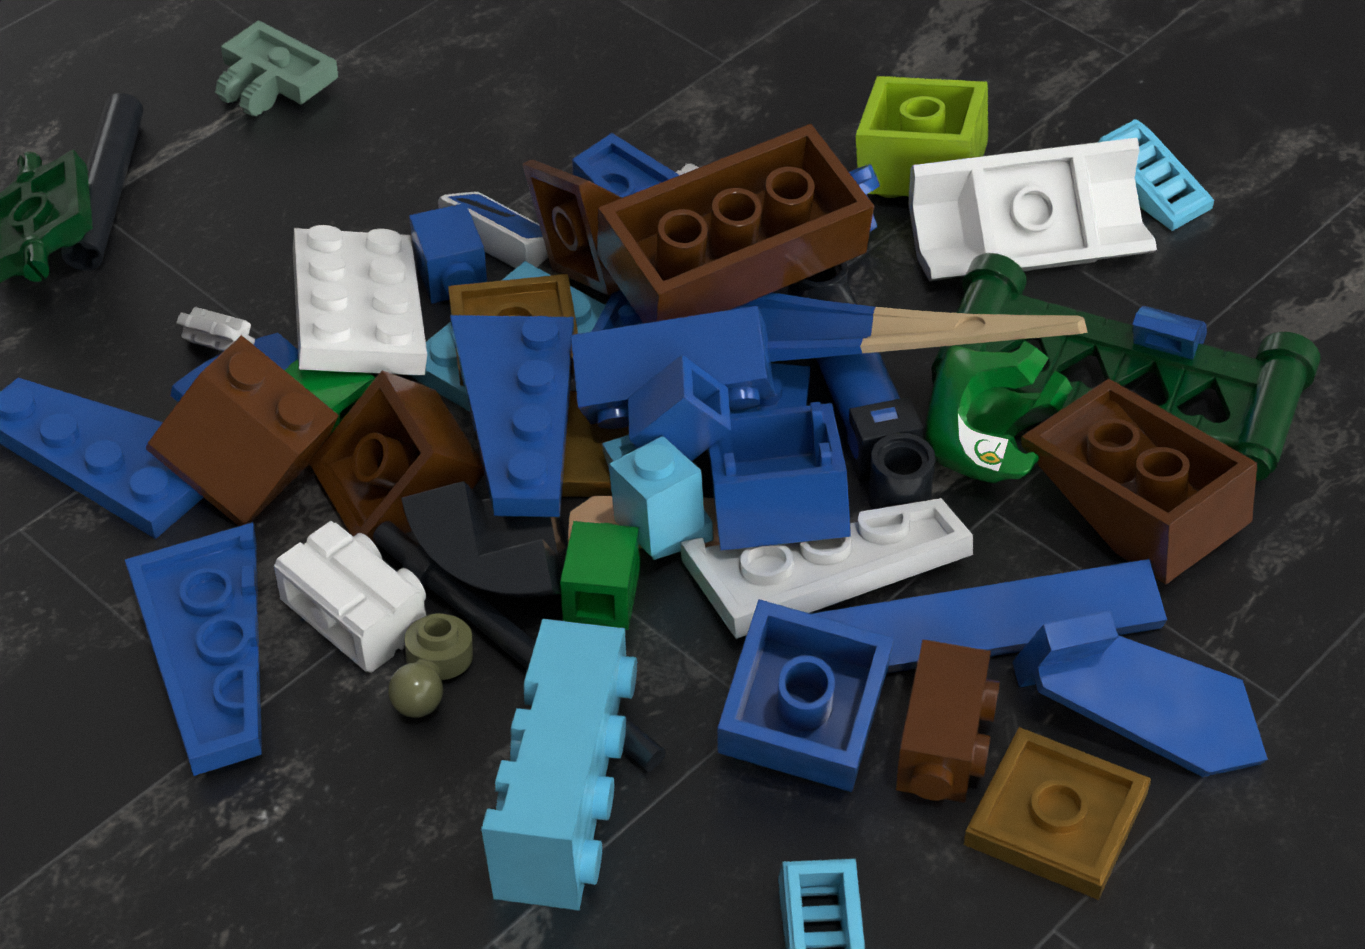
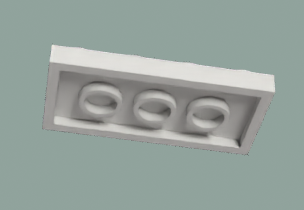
[293,225,427,376]

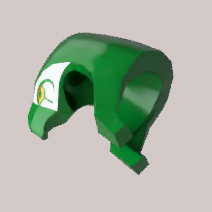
[923,340,1073,483]

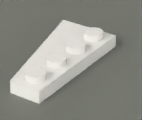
[681,498,973,639]

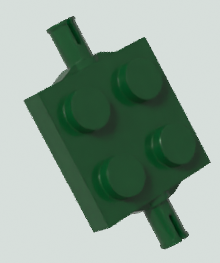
[0,149,93,283]

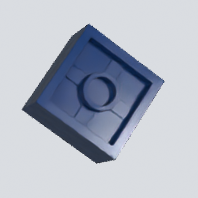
[708,402,851,551]

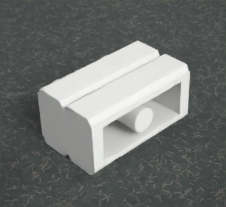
[274,521,426,673]

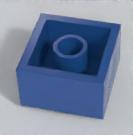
[717,599,894,792]

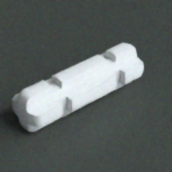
[177,307,255,352]

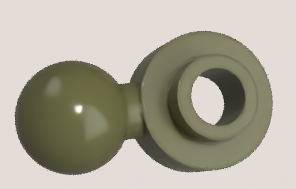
[388,613,473,718]

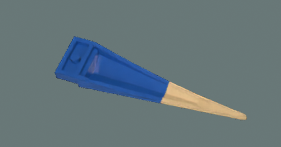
[591,290,1088,362]

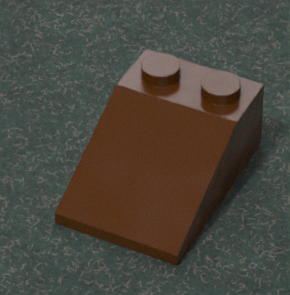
[1021,379,1257,585]

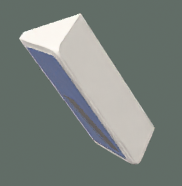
[438,192,549,268]

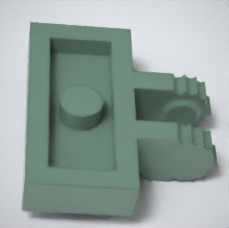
[215,20,338,117]

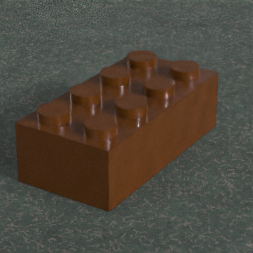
[597,124,874,323]

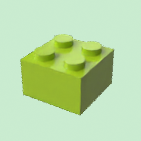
[856,76,988,198]

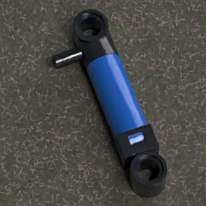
[787,261,936,510]

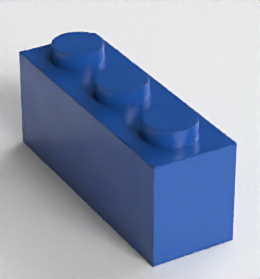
[571,306,775,429]

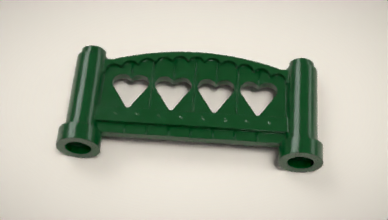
[931,253,1320,481]

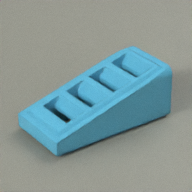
[1099,119,1214,231]
[778,859,865,949]

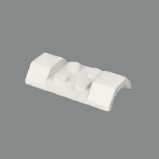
[908,138,1157,281]

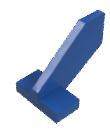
[1012,610,1268,777]

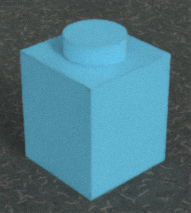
[609,436,705,557]

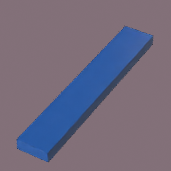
[812,559,1167,674]

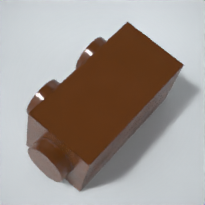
[896,639,1000,803]

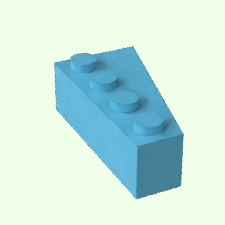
[481,619,637,910]

